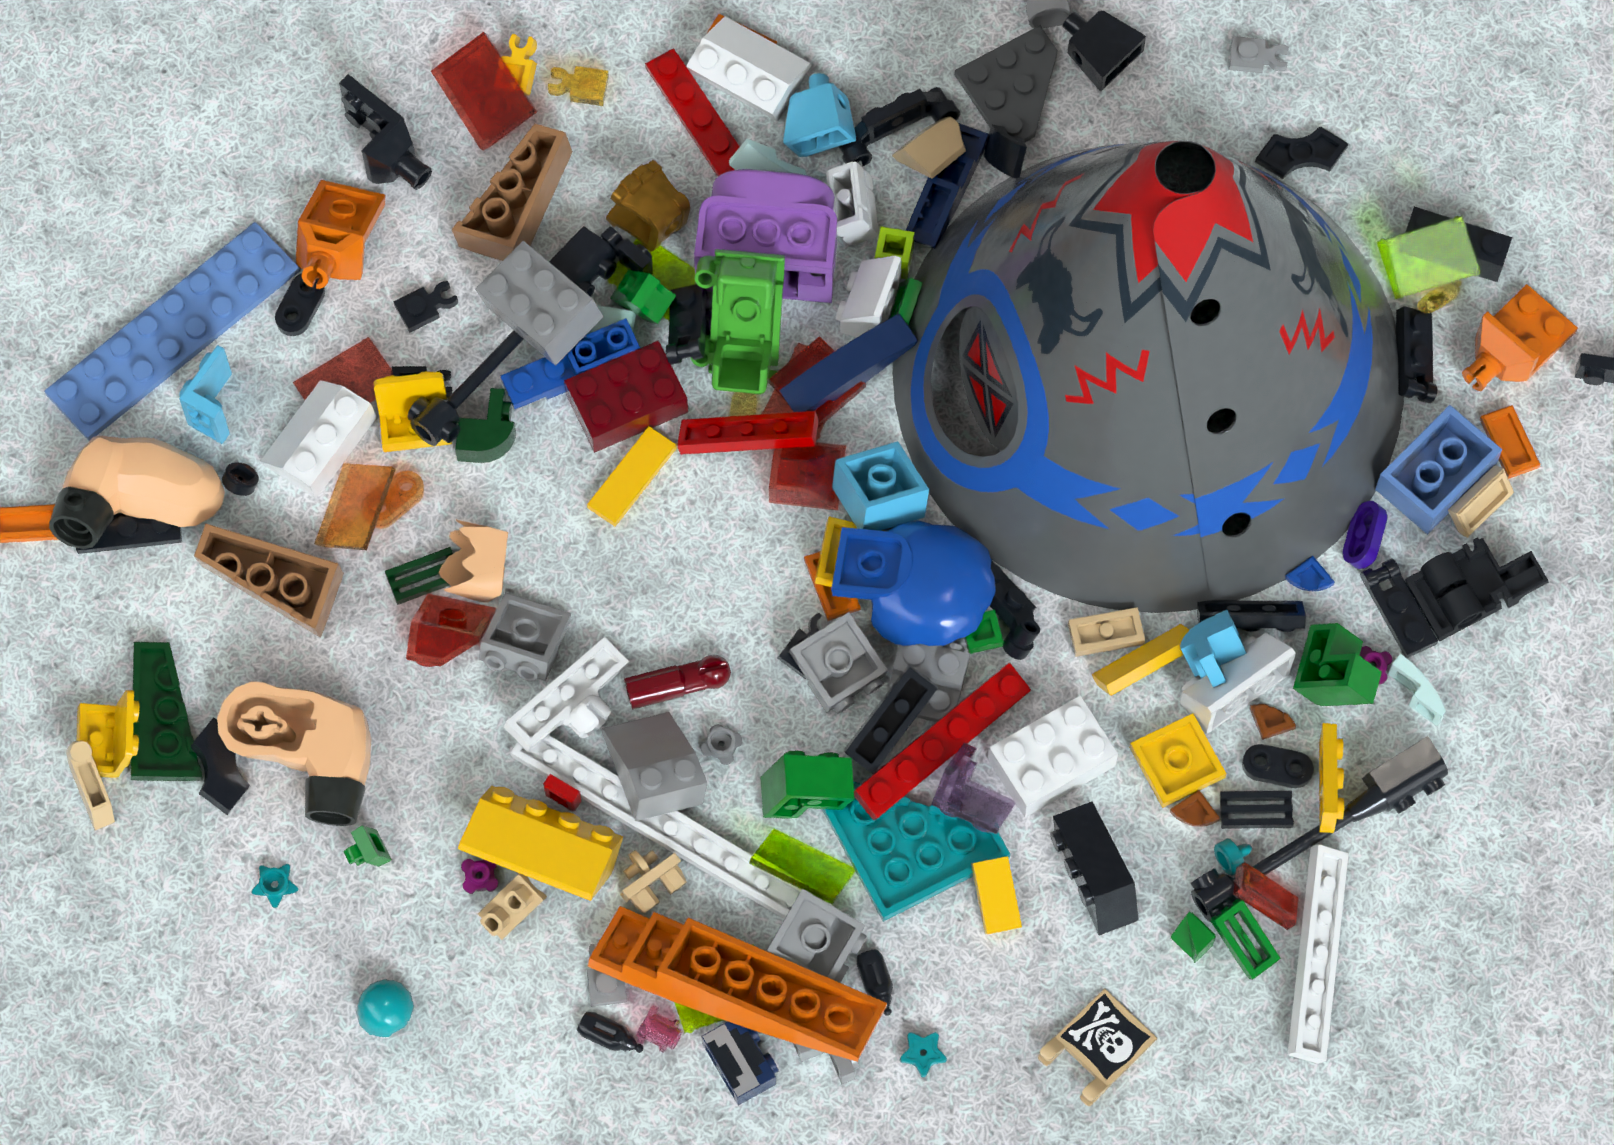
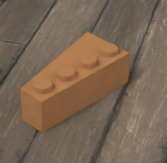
[451,123,573,261]
[194,524,344,638]

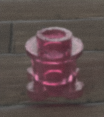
[636,1005,683,1053]

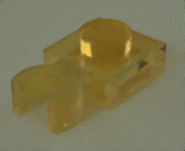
[548,66,609,106]

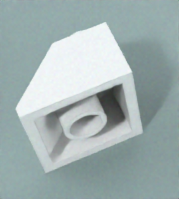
[836,256,901,338]

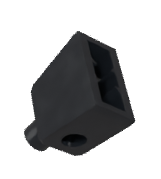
[1062,11,1146,91]

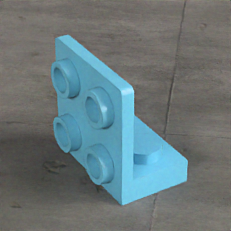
[179,345,232,444]

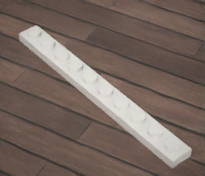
[510,735,833,919]

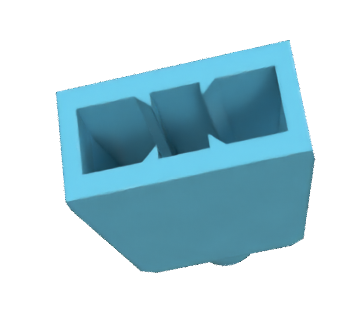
[783,73,856,157]

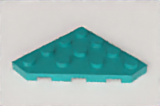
[822,781,1010,922]

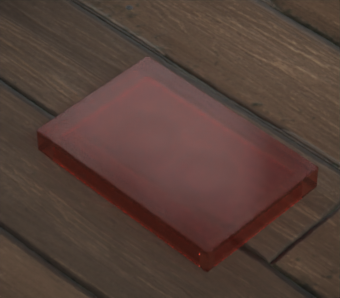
[431,32,537,151]

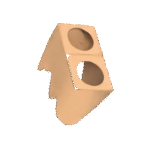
[439,519,508,603]

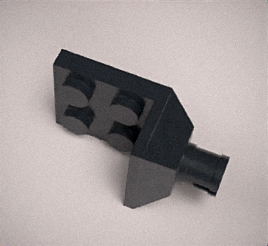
[339,74,432,190]

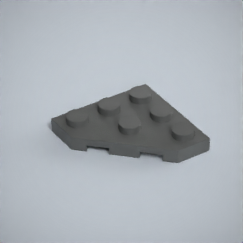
[954,25,1058,142]

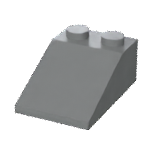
[602,712,707,821]

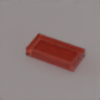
[1233,862,1299,930]

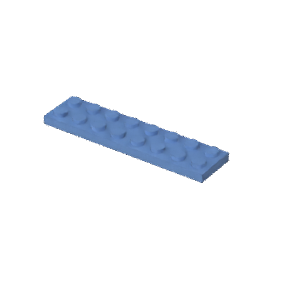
[44,222,300,441]

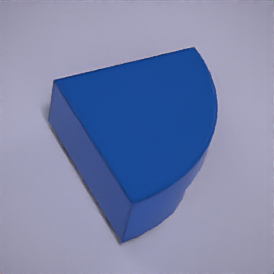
[1285,556,1335,591]

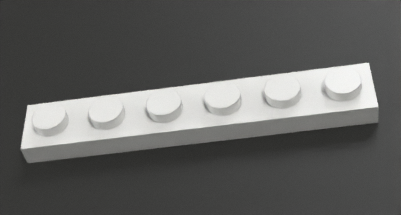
[1287,844,1349,1064]

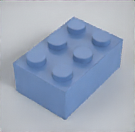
[1375,405,1502,535]

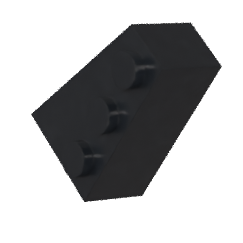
[1050,801,1139,936]

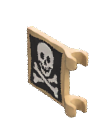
[1038,989,1157,1106]

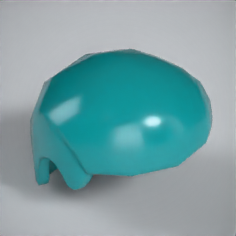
[356,979,414,1038]

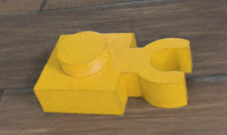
[495,34,537,96]

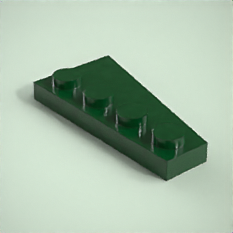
[131,642,203,781]

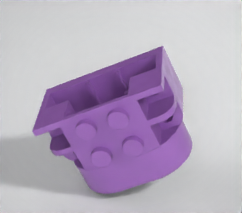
[694,169,837,303]

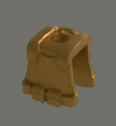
[606,160,690,252]

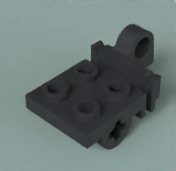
[1405,537,1549,642]

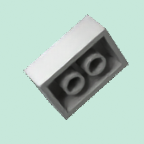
[475,241,603,366]

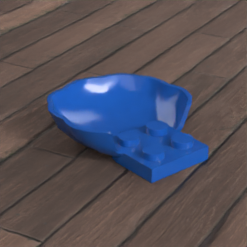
[831,520,996,646]

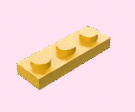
[1319,723,1344,833]

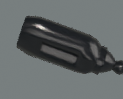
[857,949,893,1016]
[577,1011,644,1053]

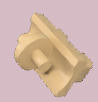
[620,850,687,914]
[477,873,547,940]

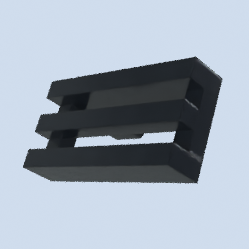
[1220,791,1294,829]

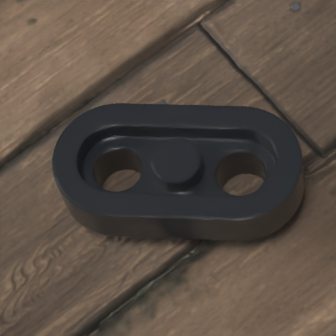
[275,273,325,336]
[1242,744,1314,788]

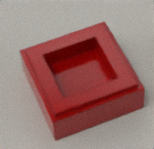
[543,774,582,812]

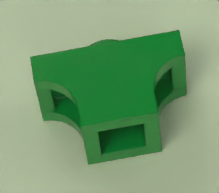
[610,270,676,324]

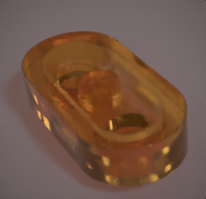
[363,471,425,529]

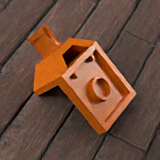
[296,180,386,289]
[1462,284,1578,391]

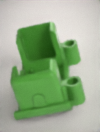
[691,249,785,394]

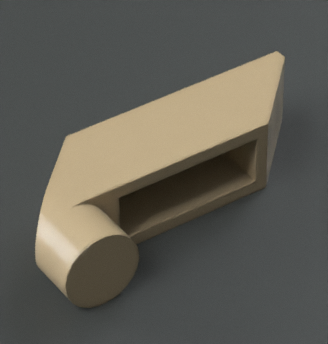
[66,740,115,830]

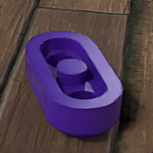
[1342,501,1388,569]

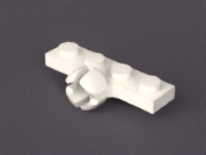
[503,637,629,752]

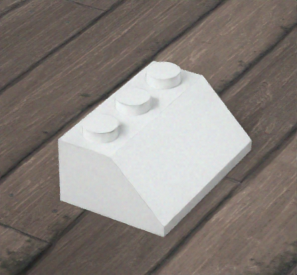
[686,16,811,122]
[260,380,377,499]
[1180,633,1296,735]

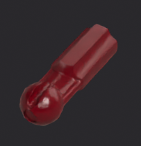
[624,655,731,710]

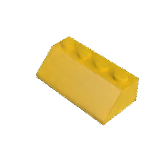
[458,785,624,901]

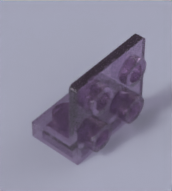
[931,743,1016,834]

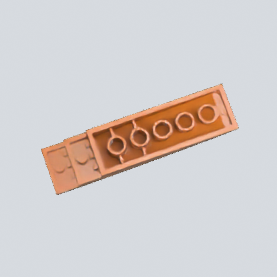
[588,906,887,1062]

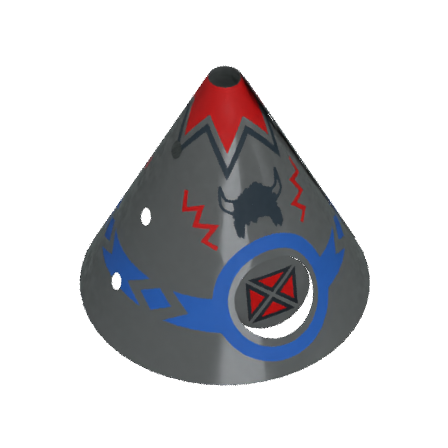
[892,141,1404,613]

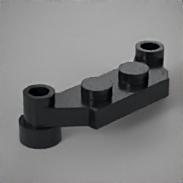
[838,87,960,167]
[990,559,1040,660]

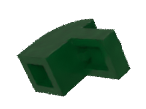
[455,388,516,463]

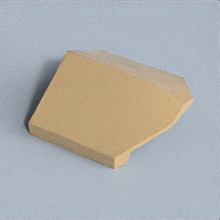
[892,117,966,179]

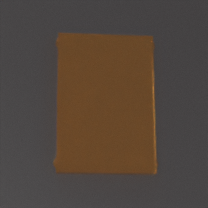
[314,463,396,551]

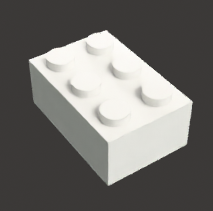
[988,696,1118,818]

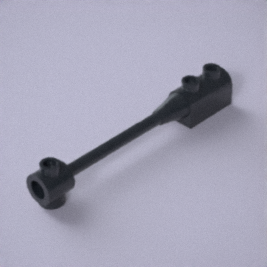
[408,226,617,446]
[1190,736,1448,922]

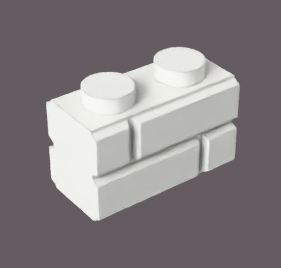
[826,162,879,245]

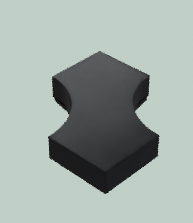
[1255,126,1349,179]
[191,717,250,815]

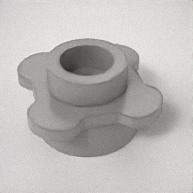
[701,724,742,765]

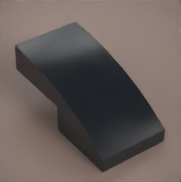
[984,124,1027,179]

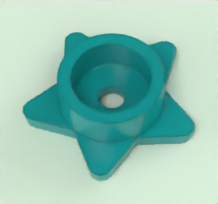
[251,864,298,908]
[900,1032,947,1077]

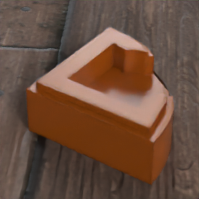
[1250,704,1296,740]
[1170,790,1220,827]

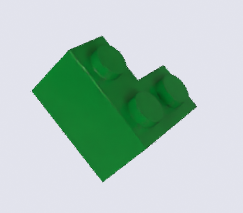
[1293,623,1382,706]
[760,751,854,819]

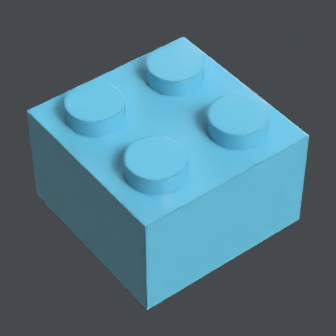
[832,441,929,531]

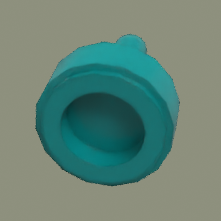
[1214,838,1252,876]

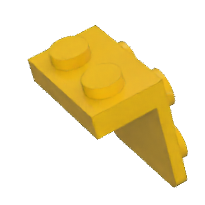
[374,371,452,452]
[76,690,140,778]

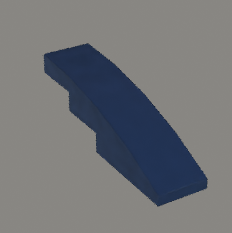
[905,123,989,249]
[779,314,918,412]

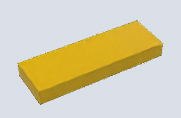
[587,426,677,527]
[1092,624,1189,696]

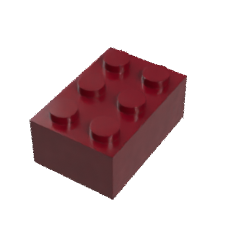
[564,340,688,453]

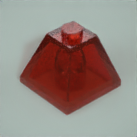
[769,442,846,511]
[406,593,496,667]

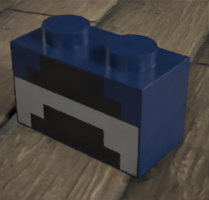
[701,1021,779,1106]

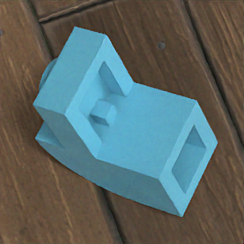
[1180,610,1247,688]

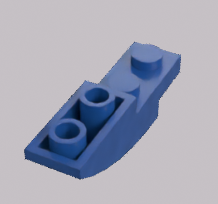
[500,318,640,410]

